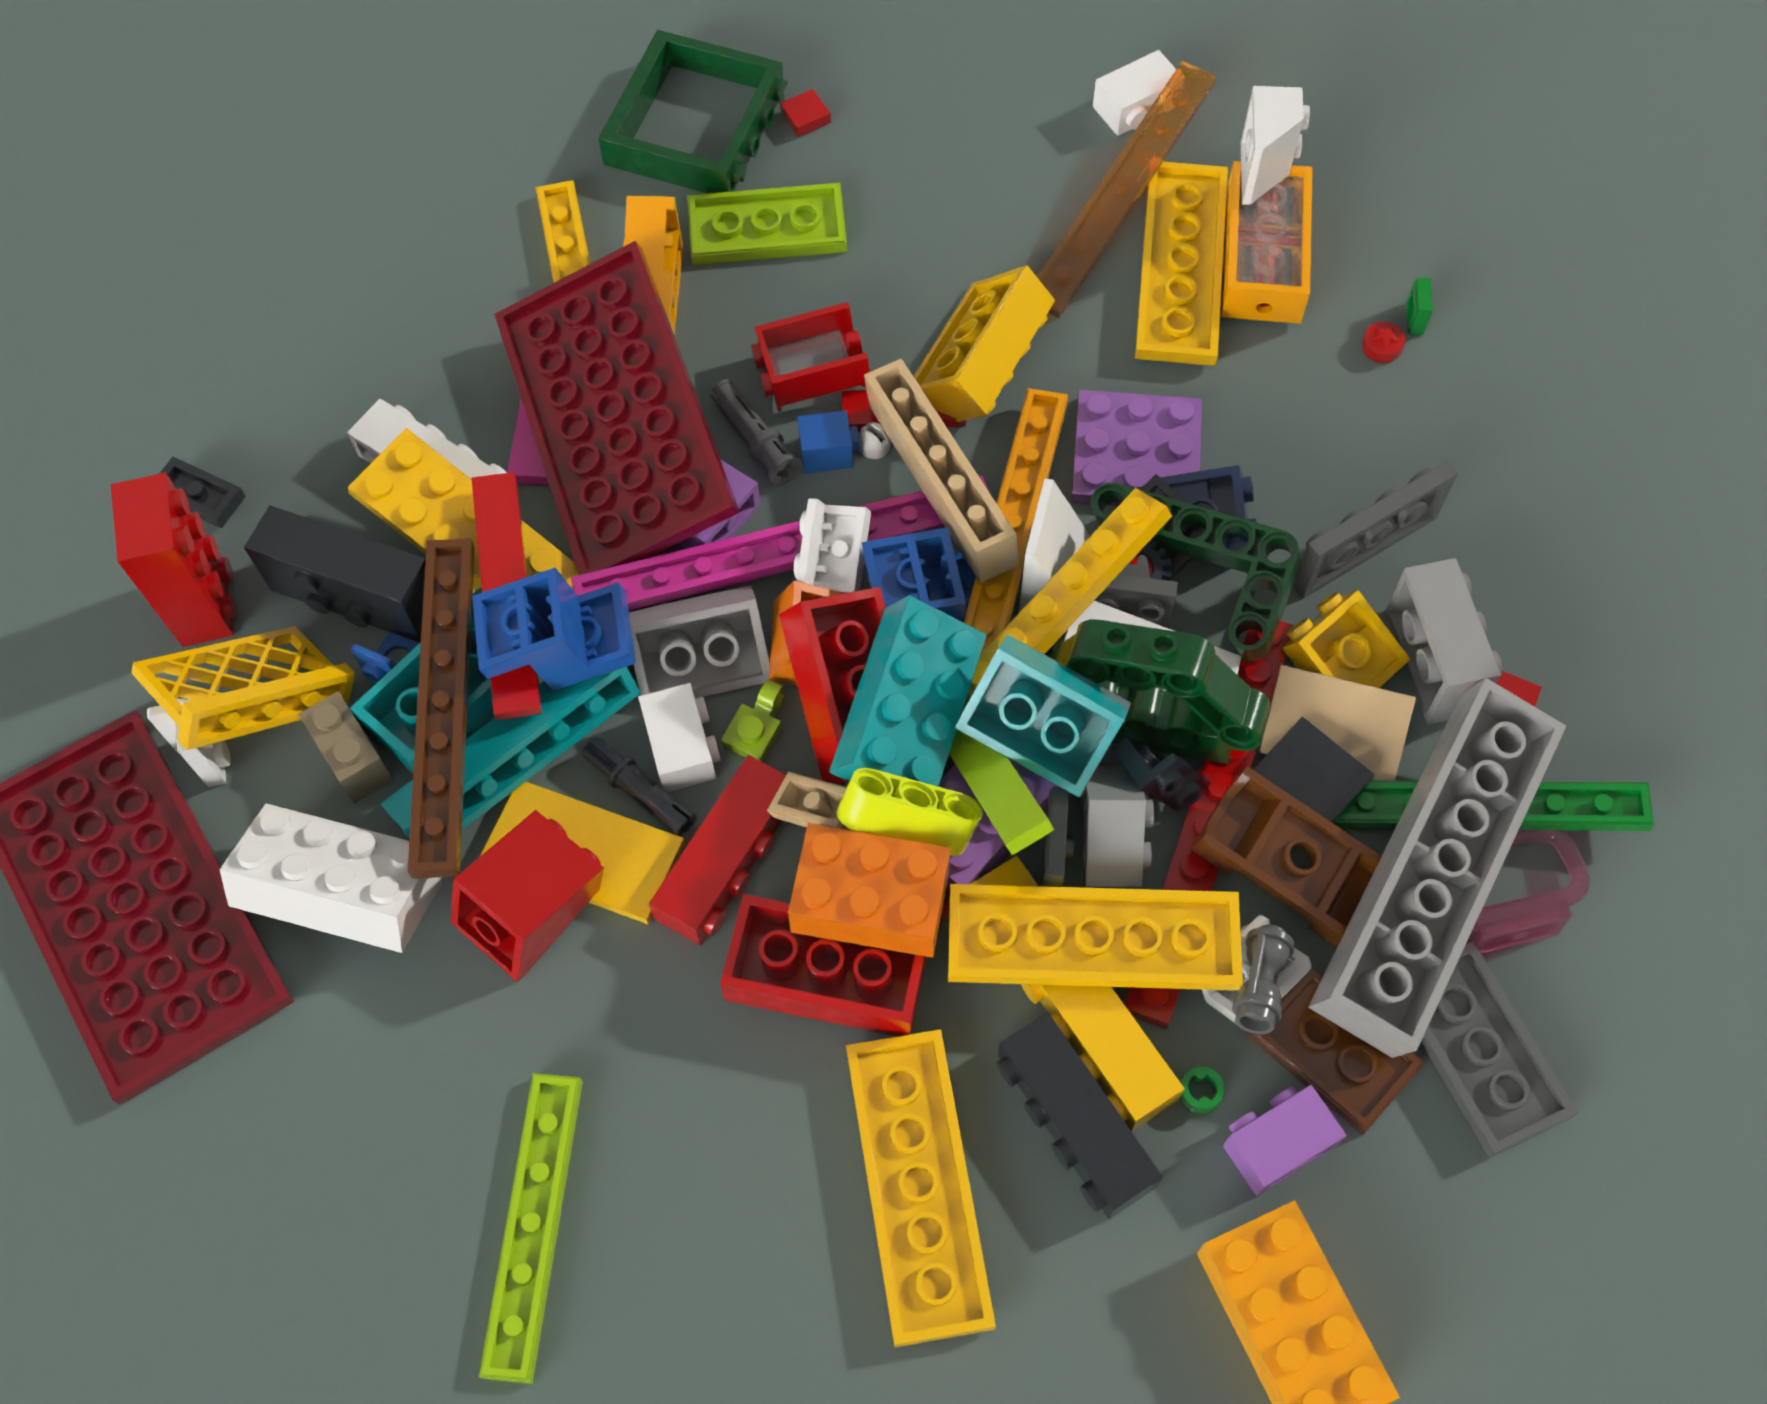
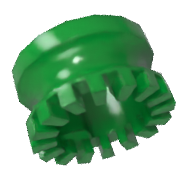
[1180,1066,1225,1115]

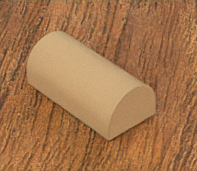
[767,772,854,831]

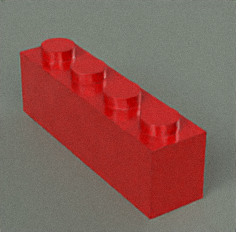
[648,755,787,946]

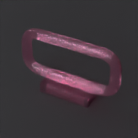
[1466,829,1590,954]

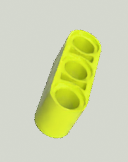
[836,768,983,856]

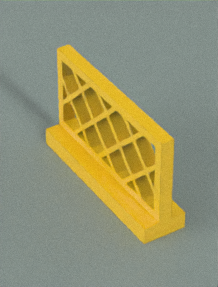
[132,626,355,750]

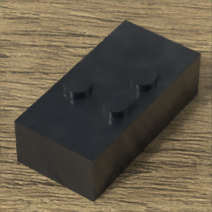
[244,505,426,643]

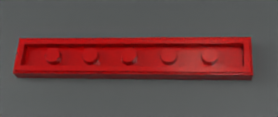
[471,472,542,721]

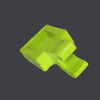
[721,679,785,762]

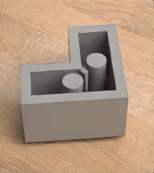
[1080,765,1154,887]

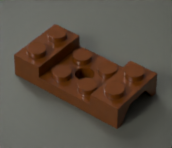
[1190,766,1382,948]

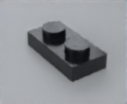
[159,456,246,528]

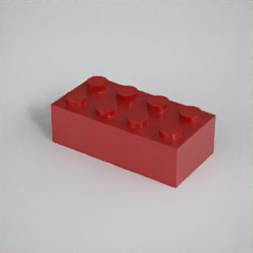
[110,472,238,647]
[779,587,886,786]
[720,894,928,1036]

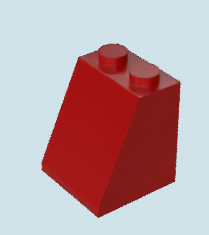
[450,809,604,982]

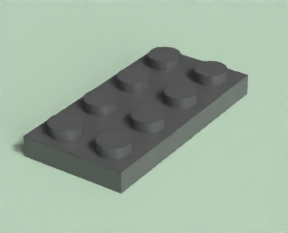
[1293,461,1458,599]
[1420,941,1579,1158]

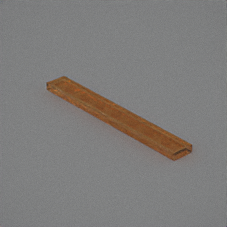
[1037,60,1216,318]

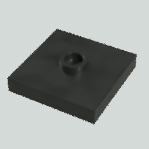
[1041,786,1074,887]

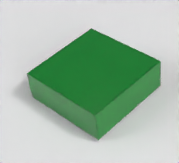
[1406,277,1433,335]

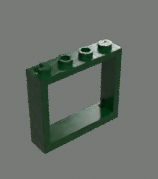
[598,30,788,194]

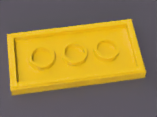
[480,782,685,925]

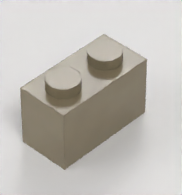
[298,691,393,803]

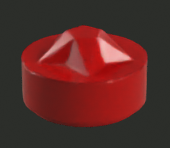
[1362,322,1406,363]

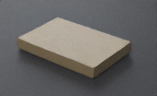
[1259,665,1416,781]

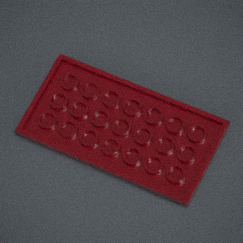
[494,241,740,575]
[0,710,295,1105]

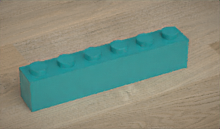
[381,667,641,840]

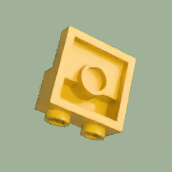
[1282,590,1411,688]

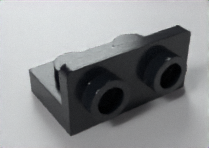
[1112,736,1211,811]

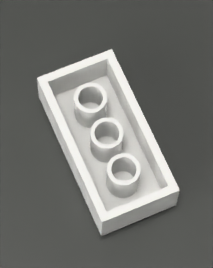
[220,803,442,953]

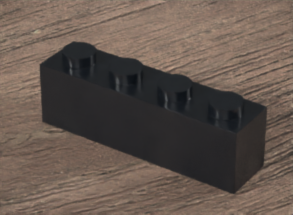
[996,1012,1163,1219]

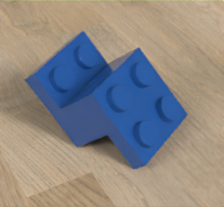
[862,527,976,622]
[472,568,636,691]

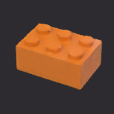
[788,823,951,958]

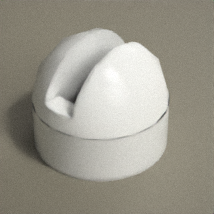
[858,422,891,459]

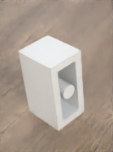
[1093,50,1184,136]
[638,683,721,792]

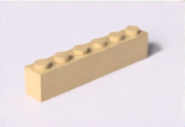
[864,358,1020,583]

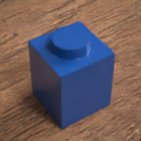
[797,410,860,474]

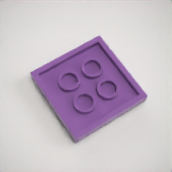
[1071,389,1202,506]

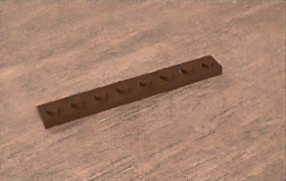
[408,538,475,879]

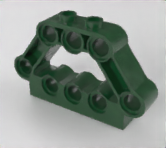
[1046,619,1270,764]

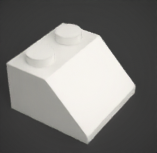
[1241,86,1310,205]

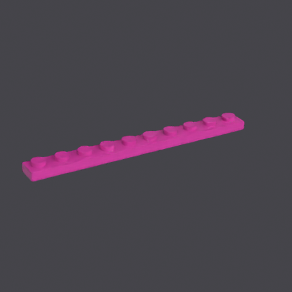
[571,476,988,611]

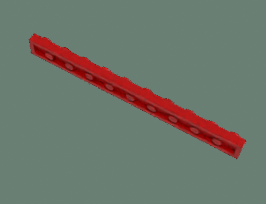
[1124,621,1294,1029]

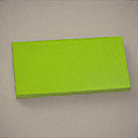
[687,182,847,265]

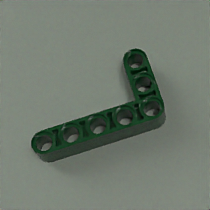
[1090,482,1300,662]

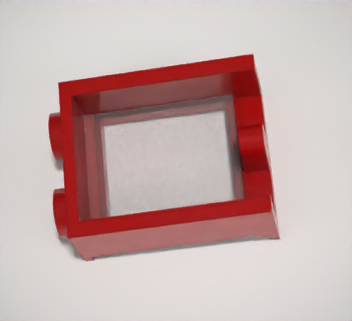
[750,302,870,412]

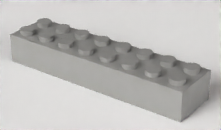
[1308,677,1566,1058]

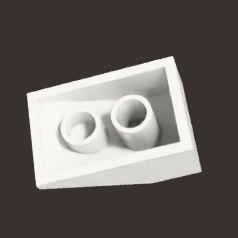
[1019,478,1090,613]

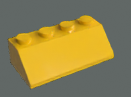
[913,265,1055,422]

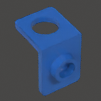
[351,633,418,683]

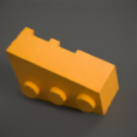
[623,196,683,335]

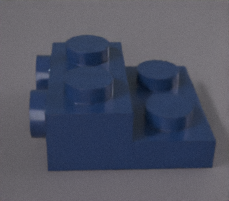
[1155,465,1257,561]

